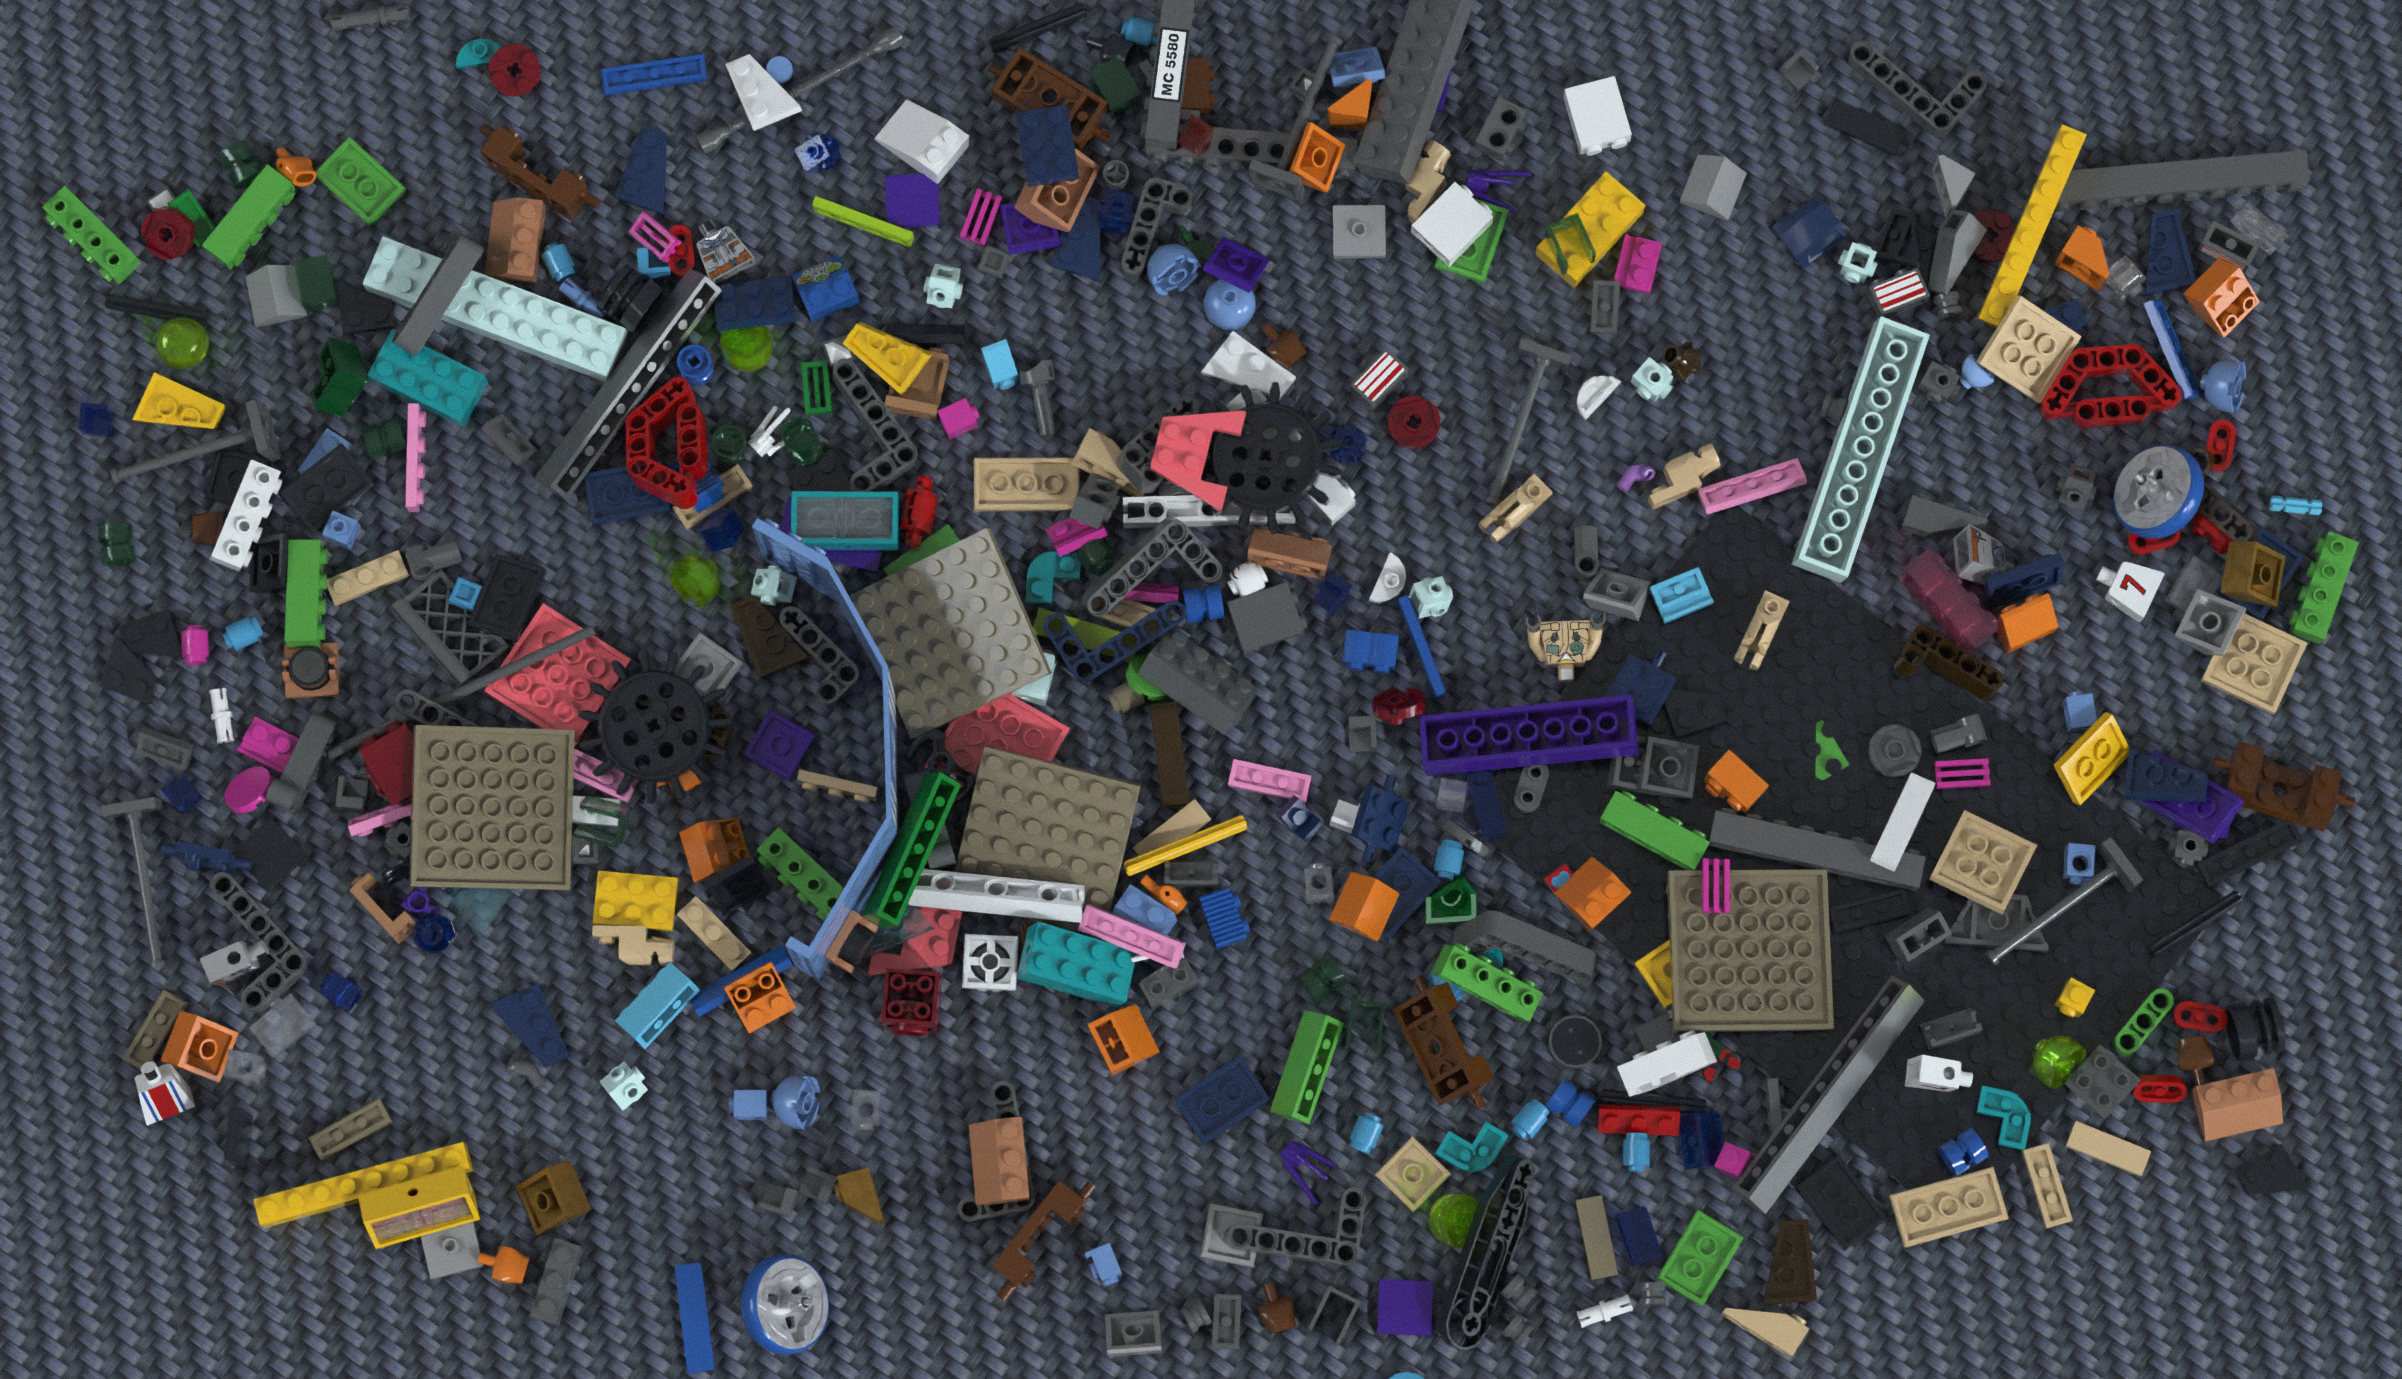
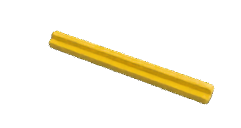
[1123,815,1247,876]

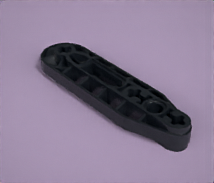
[1438,1155,1535,1350]

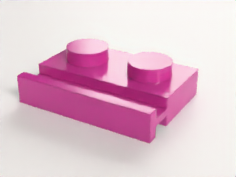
[1614,234,1662,295]
[1045,518,1107,557]
[237,717,299,774]

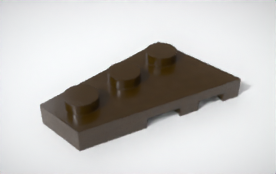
[730,595,809,679]

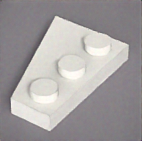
[726,54,802,131]
[1201,331,1296,400]

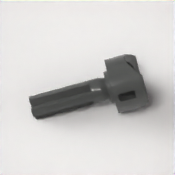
[1017,359,1055,436]

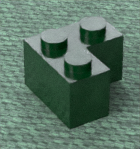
[310,337,367,417]

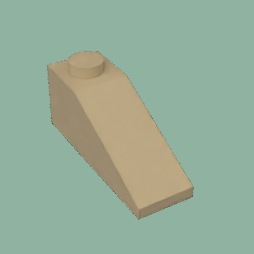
[1071,428,1145,497]
[1721,1308,1809,1358]

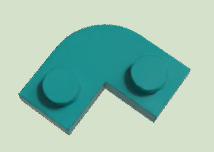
[1025,551,1081,605]
[1976,1086,2031,1151]
[1435,1122,1509,1172]

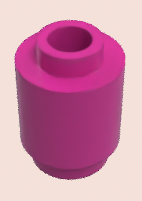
[181,625,209,665]

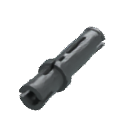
[330,3,411,31]

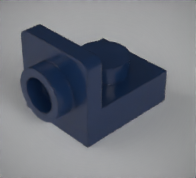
[1276,795,1324,842]

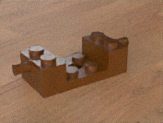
[988,47,1112,152]
[480,123,602,221]
[2213,741,2355,832]
[1393,974,1495,1110]
[992,1180,1096,1302]

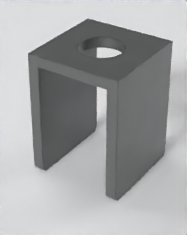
[1308,1286,1361,1346]

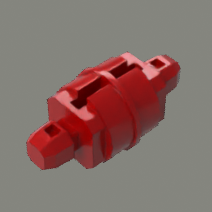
[899,475,938,549]

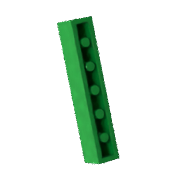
[862,772,961,928]

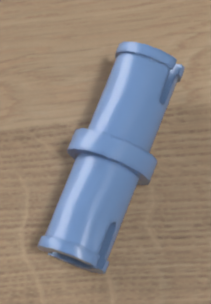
[559,277,609,320]

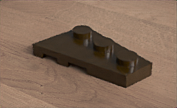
[1762,1219,1817,1306]

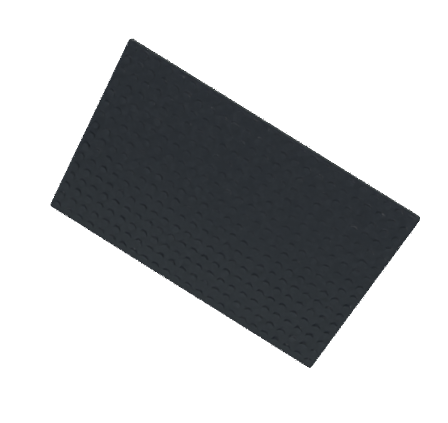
[1462,505,2220,1190]

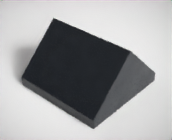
[249,533,291,593]

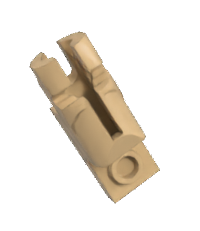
[1405,139,1451,224]
[1648,443,1721,510]
[1478,474,1553,543]
[1734,590,1790,670]
[592,925,675,966]

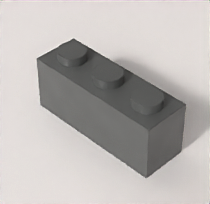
[530,1238,583,1327]

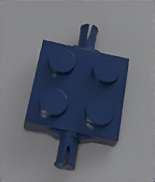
[1605,649,1677,725]
[1351,774,1409,864]
[160,841,252,875]

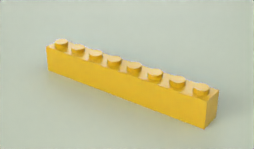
[1976,124,2087,328]
[253,1142,473,1228]

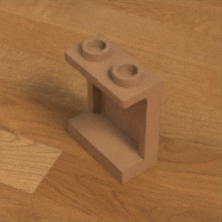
[885,343,950,421]
[349,872,419,944]

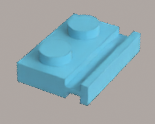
[1649,567,1714,624]

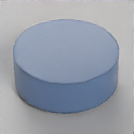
[766,56,793,84]

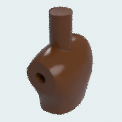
[1261,323,1307,370]
[191,512,225,546]
[2177,1036,2214,1086]
[1258,1282,1296,1335]

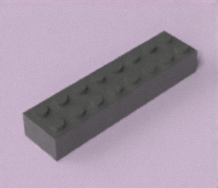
[1353,0,1475,185]

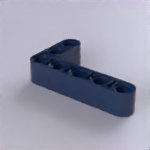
[1044,601,1187,682]

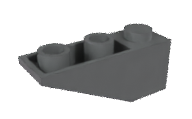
[1927,209,1987,295]
[1900,494,1988,538]

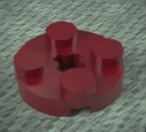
[488,44,541,97]
[141,206,195,260]
[1972,210,2015,263]
[1387,396,1440,449]
[1372,688,1426,725]

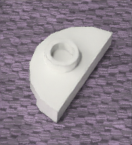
[1577,376,1621,421]
[1369,552,1406,603]

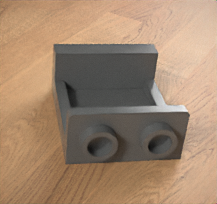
[1227,582,1307,656]

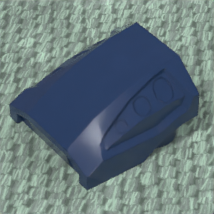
[1771,194,1846,270]

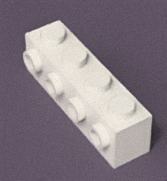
[209,459,283,572]

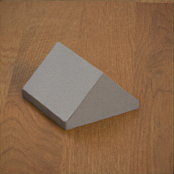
[1679,154,1747,221]
[1932,155,1975,219]
[246,265,307,328]
[1583,568,1651,621]
[2175,589,2246,656]
[1105,1311,1162,1357]

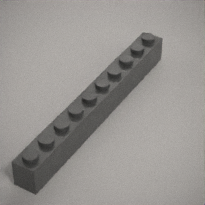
[2054,150,2310,212]
[535,268,722,500]
[1732,975,1924,1214]

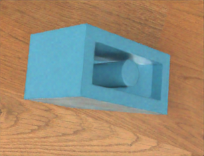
[981,339,1019,390]

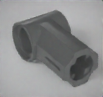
[1574,525,1599,582]
[405,539,462,580]
[1930,714,1987,753]

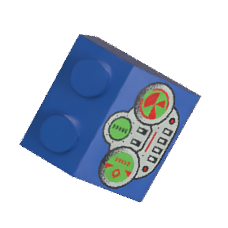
[791,255,860,323]

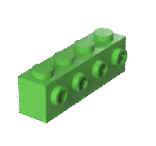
[202,164,296,270]
[42,186,141,285]
[2289,531,2359,644]
[284,540,328,649]
[1599,790,1710,870]
[756,827,843,922]
[1431,943,1543,1022]
[1270,1010,1344,1124]

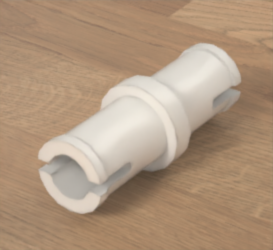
[209,688,234,744]
[1576,1294,1633,1328]

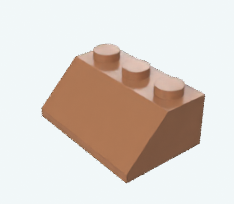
[1014,148,1100,232]
[484,198,546,284]
[1247,526,1332,581]
[2191,1068,2283,1142]
[969,1117,1030,1206]

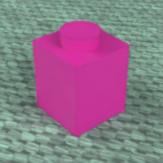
[937,398,980,440]
[1714,1142,1755,1180]

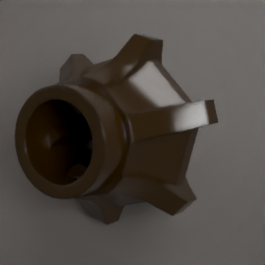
[1663,341,1703,382]

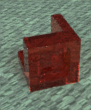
[1177,115,1214,157]

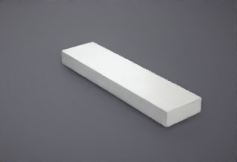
[1870,772,1936,872]

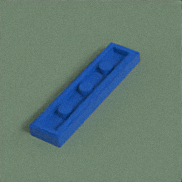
[601,53,708,96]
[2144,300,2201,400]
[1398,595,1446,701]
[690,945,793,1017]
[674,1262,715,1374]

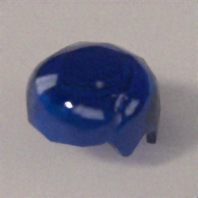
[412,913,456,954]

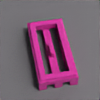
[960,188,1002,247]
[629,211,682,263]
[1125,582,1179,603]
[1934,758,1991,789]
[1702,858,1730,914]

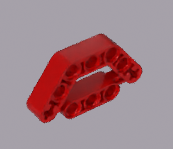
[2039,344,2182,428]
[626,377,708,509]

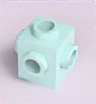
[1838,242,1878,283]
[924,263,963,308]
[1631,357,1673,402]
[751,566,797,606]
[1409,576,1453,619]
[599,1061,648,1110]

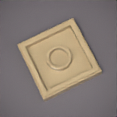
[1375,1136,1451,1213]

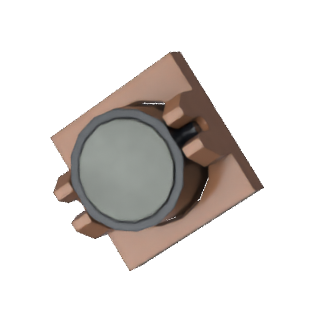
[282,643,340,699]
[824,910,879,974]

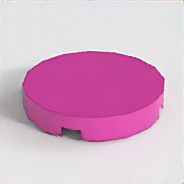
[224,767,274,814]

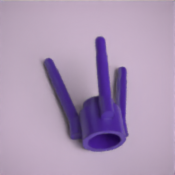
[1467,169,1531,214]
[395,887,438,913]
[1280,1140,1336,1206]

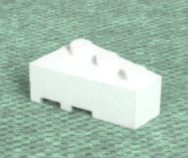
[1617,1030,1717,1097]

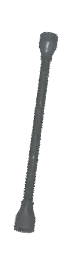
[695,26,905,154]

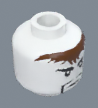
[1227,561,1269,597]

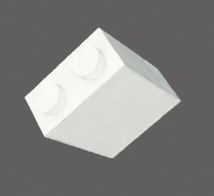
[1563,76,1632,156]
[1411,182,1493,267]

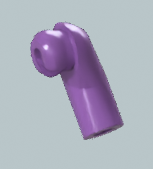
[1616,464,1655,493]

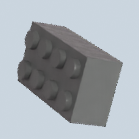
[1138,628,1259,735]

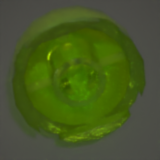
[155,317,209,369]
[720,326,773,372]
[668,555,720,608]
[2033,1035,2086,1089]
[1428,1193,1478,1247]

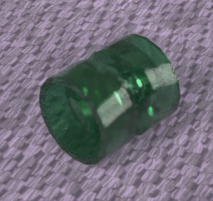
[218,141,263,190]
[780,416,823,466]
[362,417,407,460]
[712,425,749,466]
[98,522,136,567]
[1298,955,1348,1004]

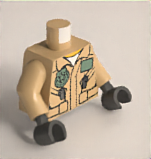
[1523,609,1606,682]

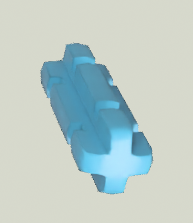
[2269,496,2322,515]

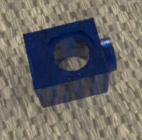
[319,971,364,1014]

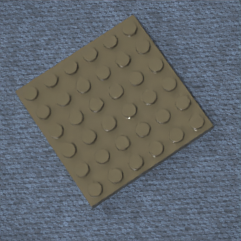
[851,528,1052,740]
[409,725,575,890]
[955,745,1141,935]
[1667,870,1834,1032]

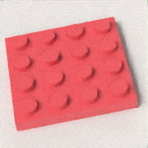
[484,603,632,748]
[924,694,1070,796]

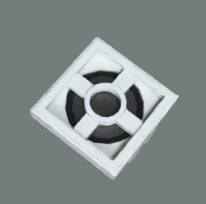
[962,934,1019,992]

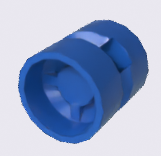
[677,345,714,386]
[1183,584,1224,623]
[1545,1078,1596,1129]
[1938,1127,1989,1176]

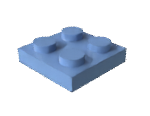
[1328,46,1385,88]

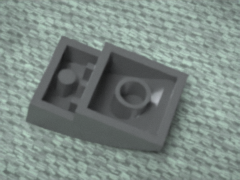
[1607,736,1699,798]

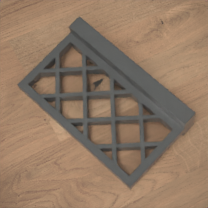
[392,569,510,687]

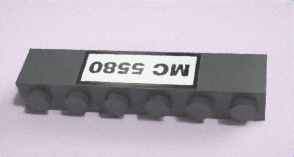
[1141,0,1196,149]

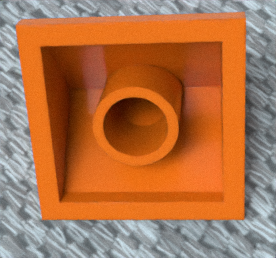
[1326,78,1372,131]
[1290,122,1345,192]
[1329,872,1400,942]

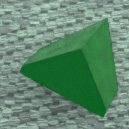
[1426,873,1478,926]

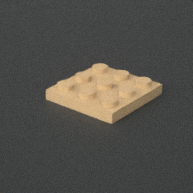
[1976,295,2082,404]
[2201,613,2307,715]
[1930,810,2037,915]

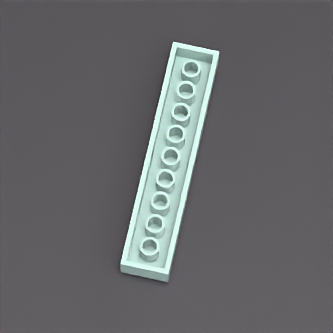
[363,237,629,382]
[1792,316,1930,583]

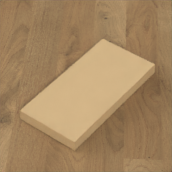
[974,458,1080,511]
[1889,1167,2009,1248]

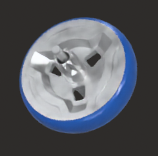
[2113,444,2204,539]
[741,1254,829,1355]

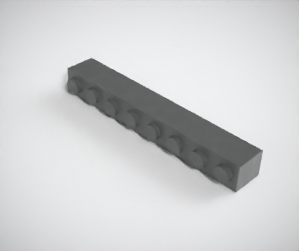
[1708,808,1926,892]

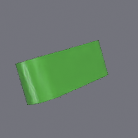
[2112,988,2173,1056]

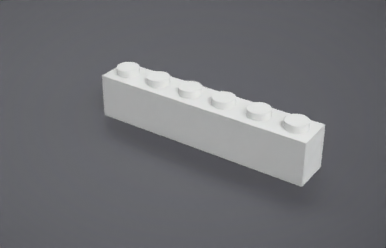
[1226,386,1356,526]

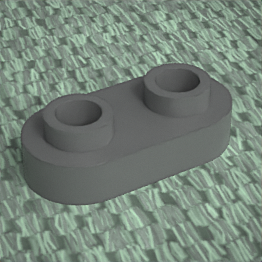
[1514,764,1549,813]

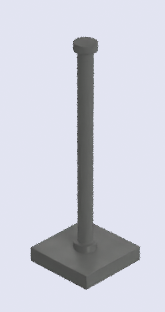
[1248,36,1342,202]
[1485,338,1571,506]
[110,400,282,484]
[101,797,166,968]
[1985,837,2143,966]

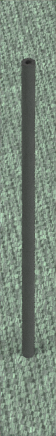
[327,625,596,759]

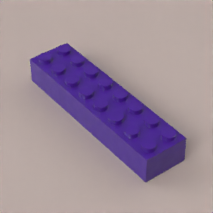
[1419,695,1639,776]

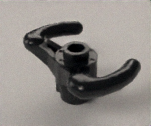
[905,728,977,805]

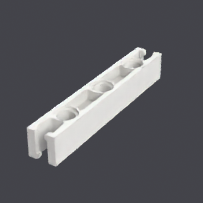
[1123,492,1295,529]
[908,869,1085,923]

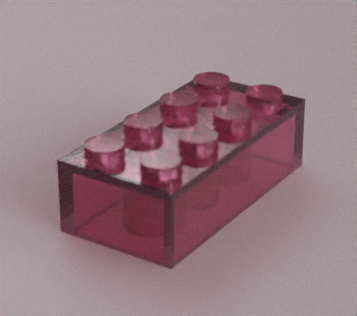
[1899,548,1999,654]

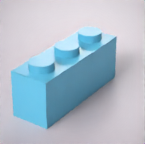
[615,962,700,1049]

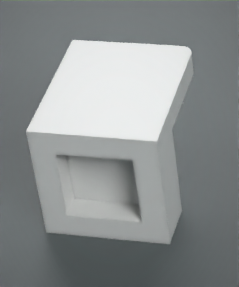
[1329,800,1360,833]

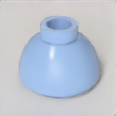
[1959,354,1994,389]

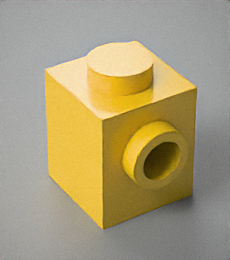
[2055,977,2095,1018]

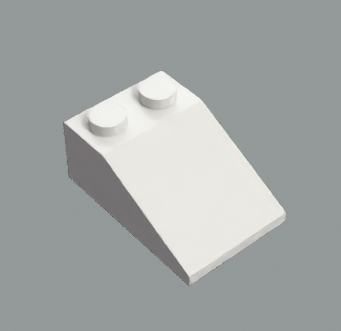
[875,99,969,184]

